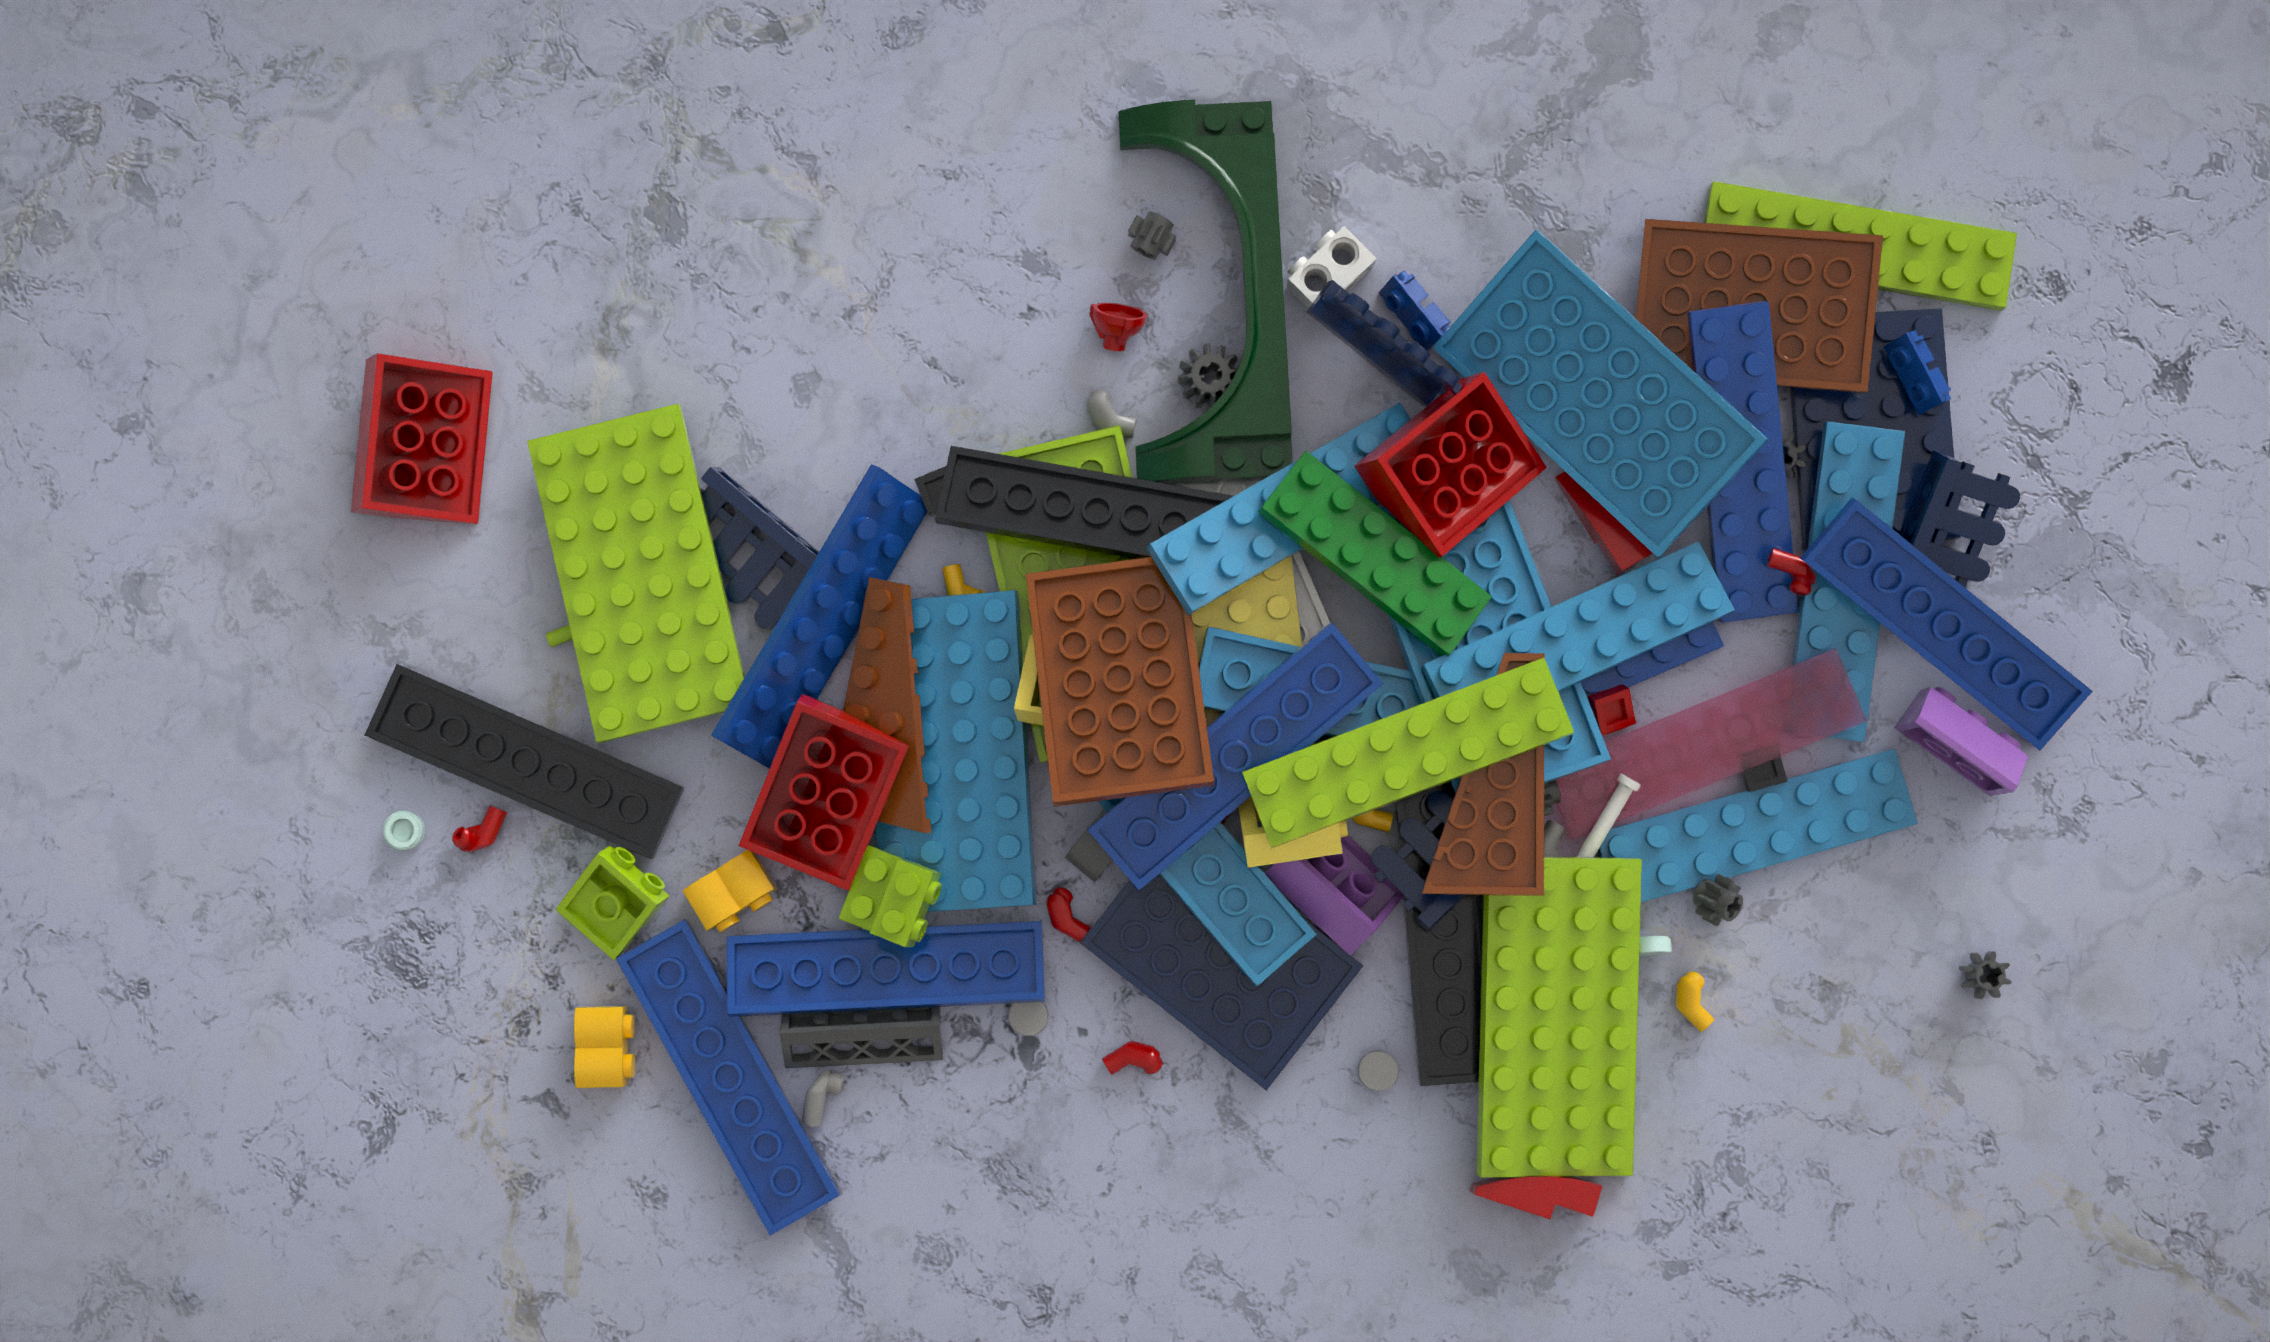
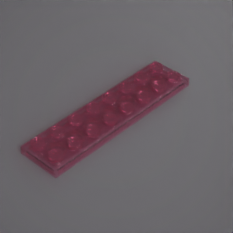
[1556,648,1867,840]

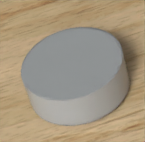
[1009,1002,1048,1036]
[1358,1051,1398,1091]

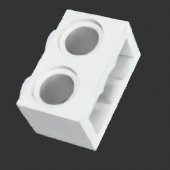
[1287,226,1377,308]

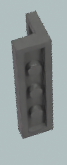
[780,1007,943,1069]

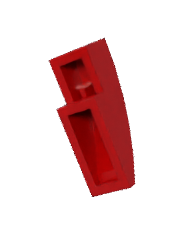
[1555,471,1653,575]
[1470,1176,1603,1219]

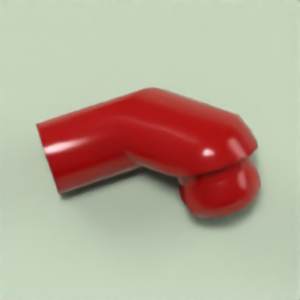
[1046,887,1091,943]
[1102,1041,1163,1075]

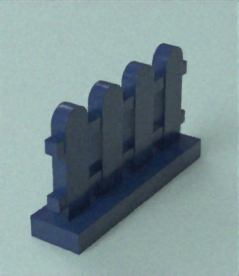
[1306,280,1462,406]
[1899,450,2020,588]
[701,467,819,629]
[1371,790,1466,932]

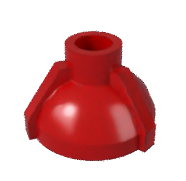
[1089,303,1147,351]

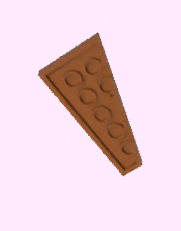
[843,577,931,833]
[1421,653,1545,896]

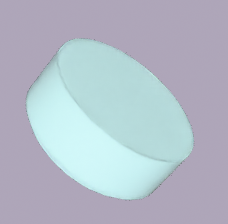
[383,811,425,850]
[1639,936,1672,956]

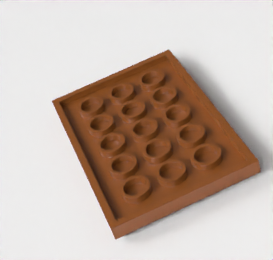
[1636,219,1883,393]
[1026,557,1215,807]

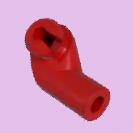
[1767,548,1816,596]
[452,805,508,852]

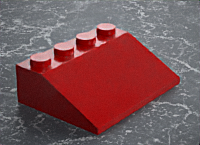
[351,353,493,524]
[1354,372,1547,558]
[738,694,909,891]

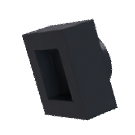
[914,466,946,516]
[1736,744,1788,792]

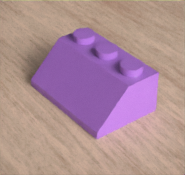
[1894,687,2028,796]
[1265,835,1404,956]

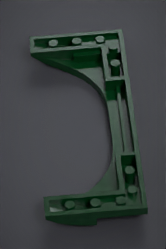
[1118,99,1293,484]

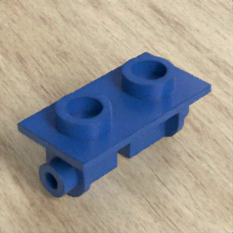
[1378,270,1451,351]
[1883,330,1951,415]

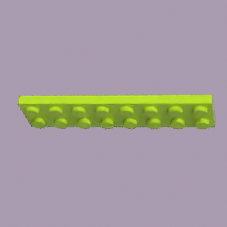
[1704,181,2017,311]
[1242,658,1574,849]

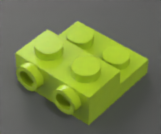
[555,845,669,960]
[838,845,942,947]

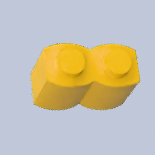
[682,850,778,933]
[574,1006,635,1088]

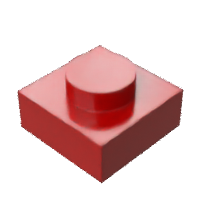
[1587,684,1636,736]

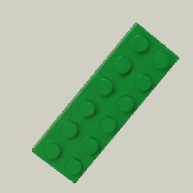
[1258,450,1492,657]

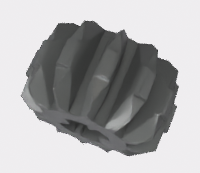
[1177,343,1238,408]

